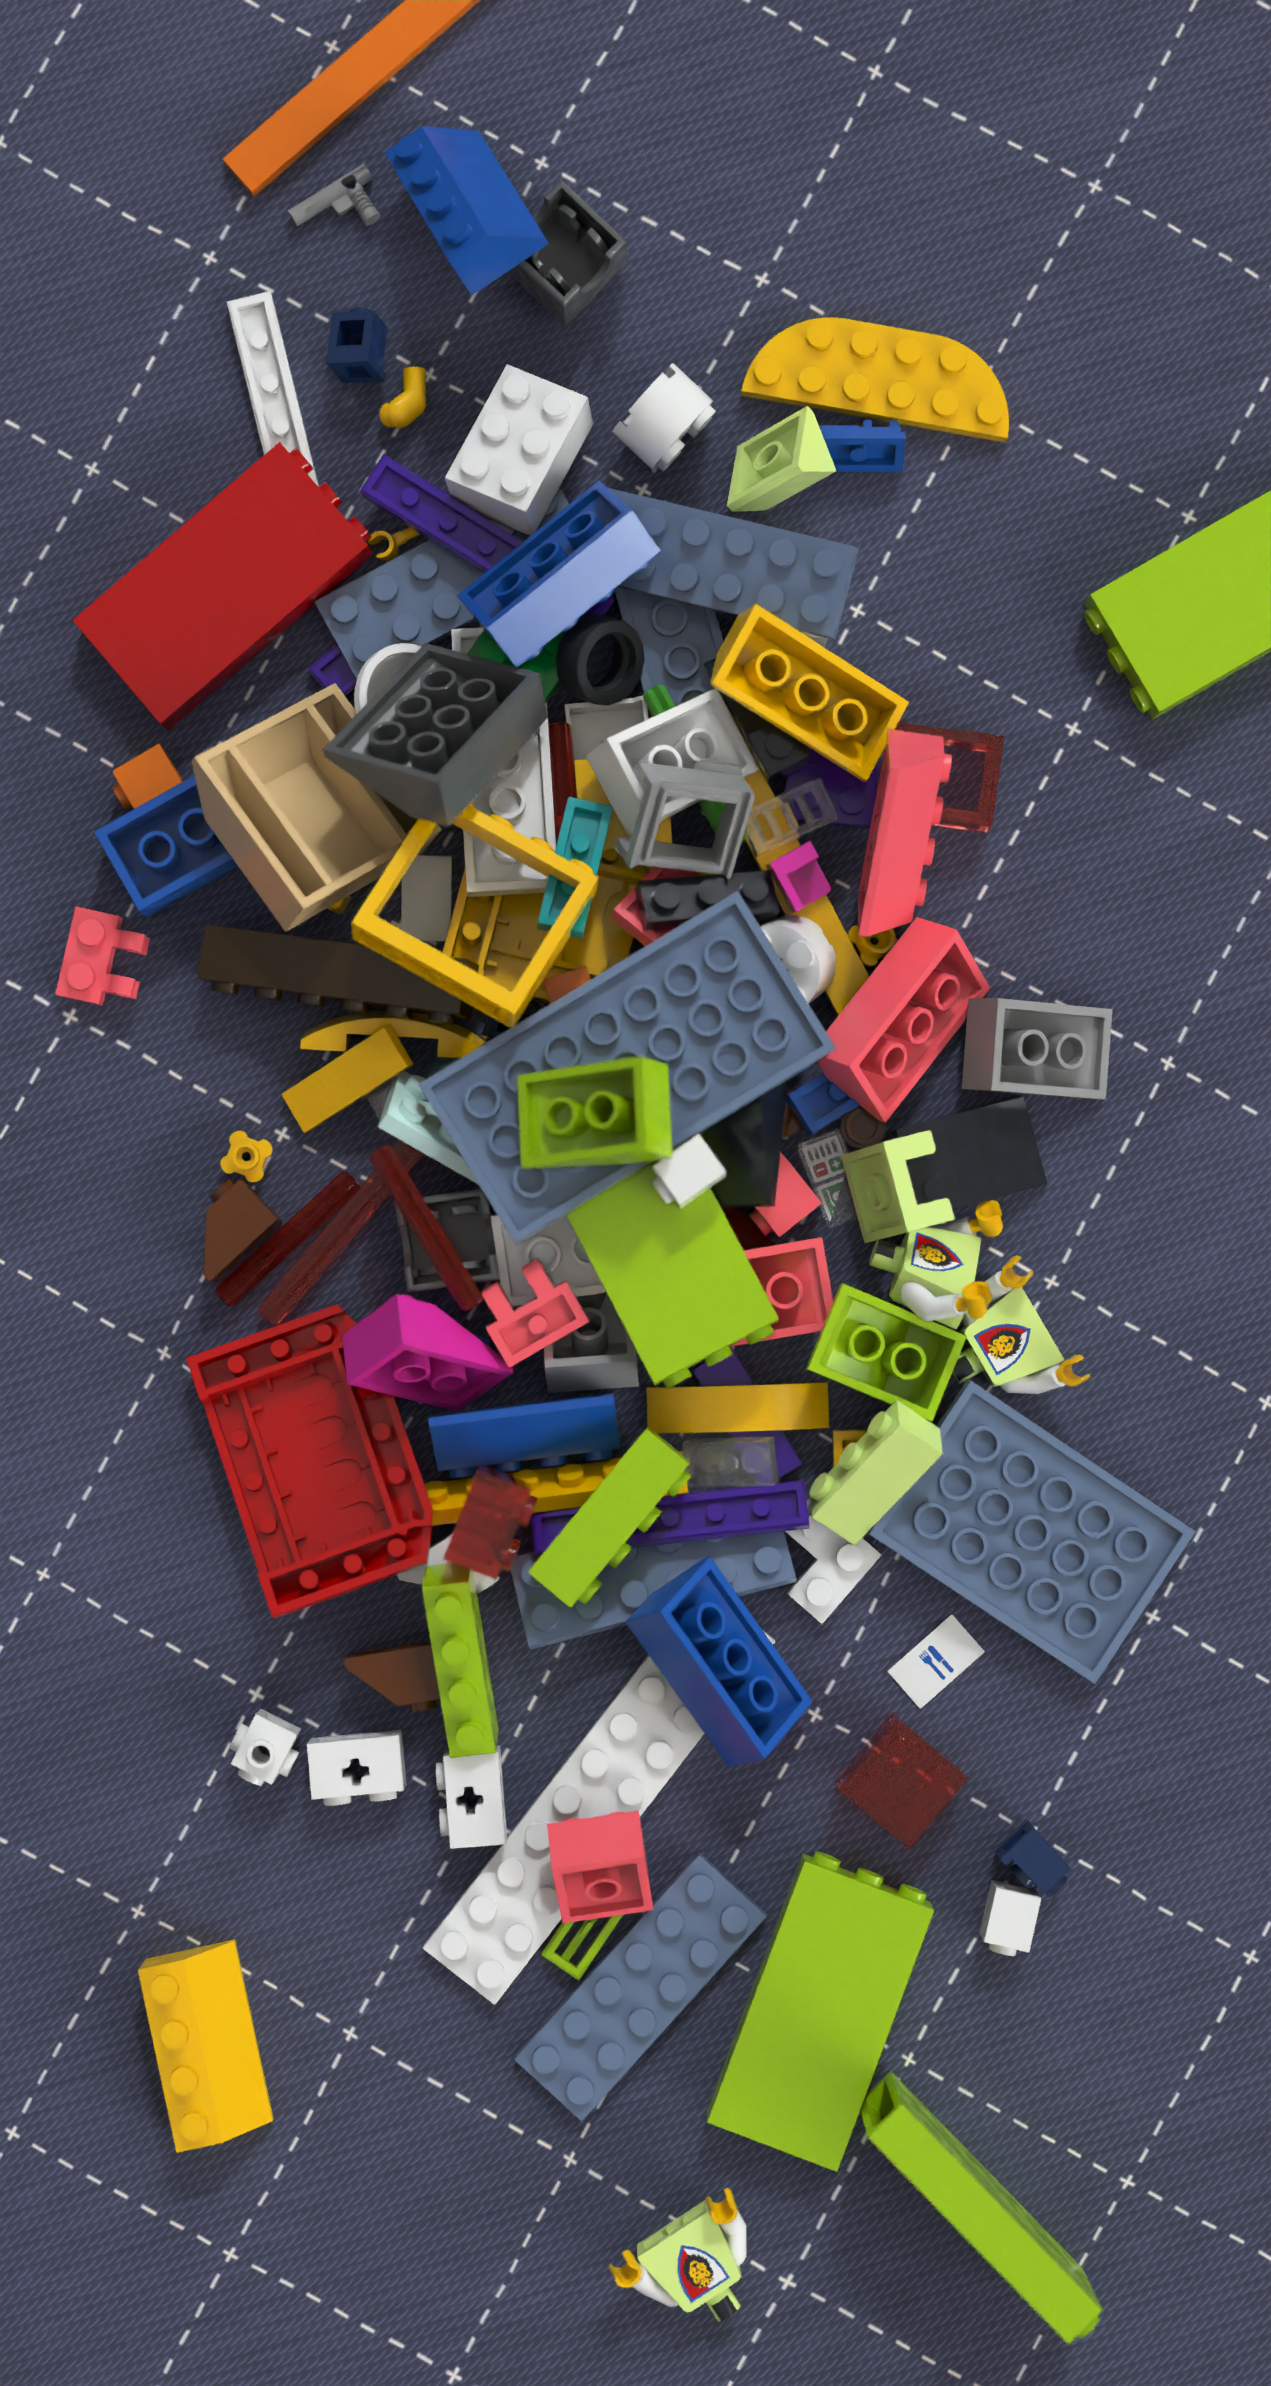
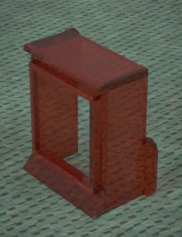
[895,721,1005,833]

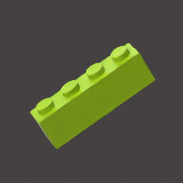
[528,1426,691,1608]
[422,1561,499,1758]

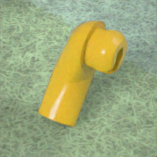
[379,367,426,428]

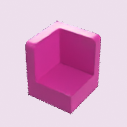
[766,841,831,913]

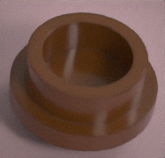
[840,1106,886,1149]

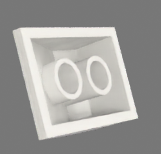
[586,688,759,837]

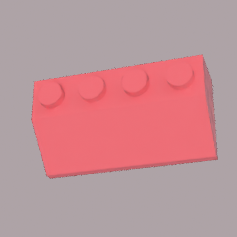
[857,729,952,936]
[817,917,990,1123]

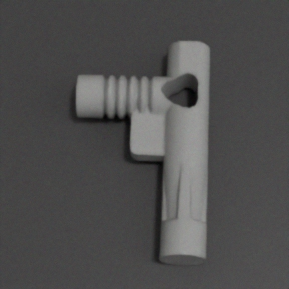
[288,163,381,227]

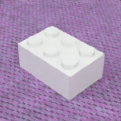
[445,364,593,536]

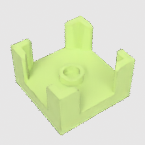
[841,1130,955,1243]

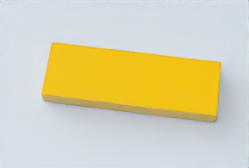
[281,1025,414,1133]

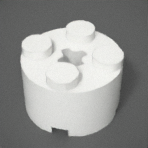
[612,363,716,472]
[760,915,836,1004]

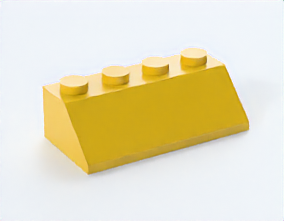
[710,604,909,782]
[138,1939,273,2153]

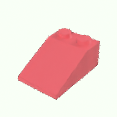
[730,1237,833,1347]

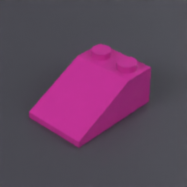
[342,1295,513,1412]

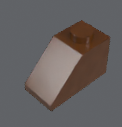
[203,1179,282,1282]
[344,1640,440,1712]

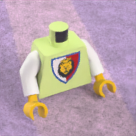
[869,1200,1003,1329]
[952,1255,1090,1394]
[608,2188,747,2322]

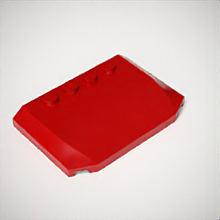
[186,1304,435,1619]

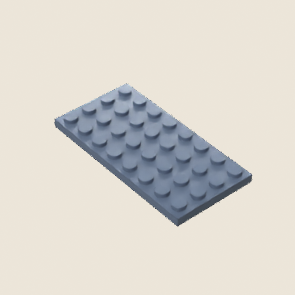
[418,891,836,1245]

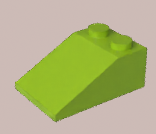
[517,1056,673,1169]
[806,1283,967,1421]

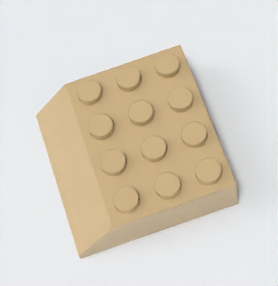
[192,683,441,932]

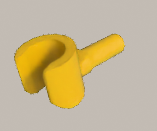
[368,527,420,561]

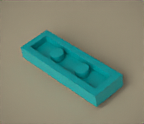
[537,796,613,939]

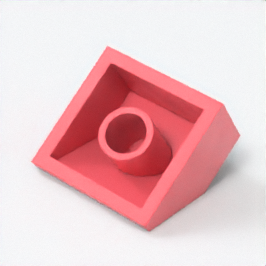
[547,1811,654,1923]

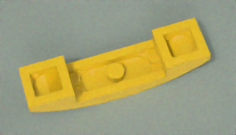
[300,1010,486,1058]
[646,1382,829,1433]

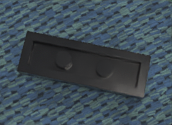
[635,870,780,930]

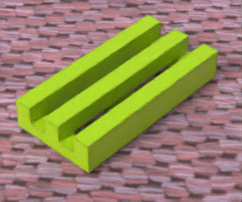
[541,1915,623,1981]

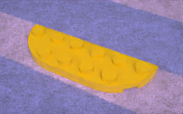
[741,317,1009,443]

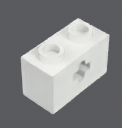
[307,1729,407,1806]
[436,1746,507,1849]

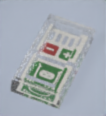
[796,1129,858,1229]

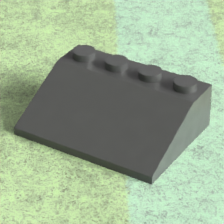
[323,643,548,827]

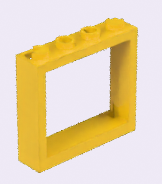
[351,802,599,1028]

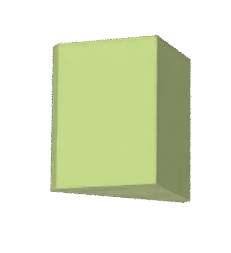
[727,406,836,512]

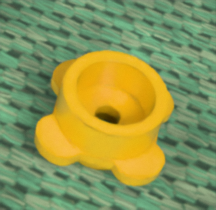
[848,925,898,967]
[220,1131,273,1183]

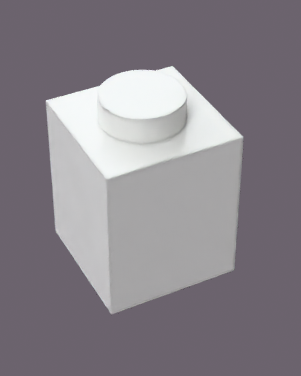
[651,1134,726,1209]
[979,1880,1041,1956]

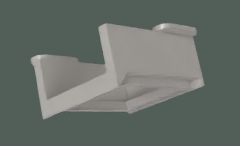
[614,760,755,878]

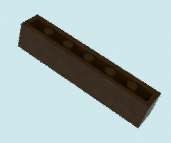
[197,924,479,1025]

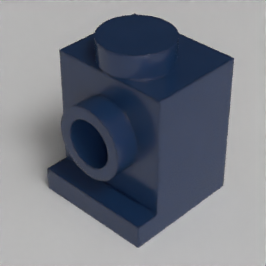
[326,308,388,383]
[995,1821,1071,1897]

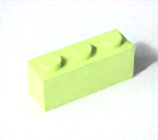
[810,1400,943,1545]

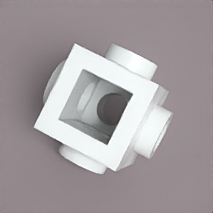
[229,1709,301,1786]

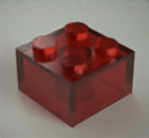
[443,1465,538,1579]
[835,1712,968,1849]

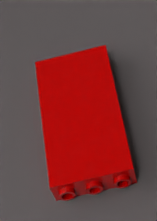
[72,442,373,731]

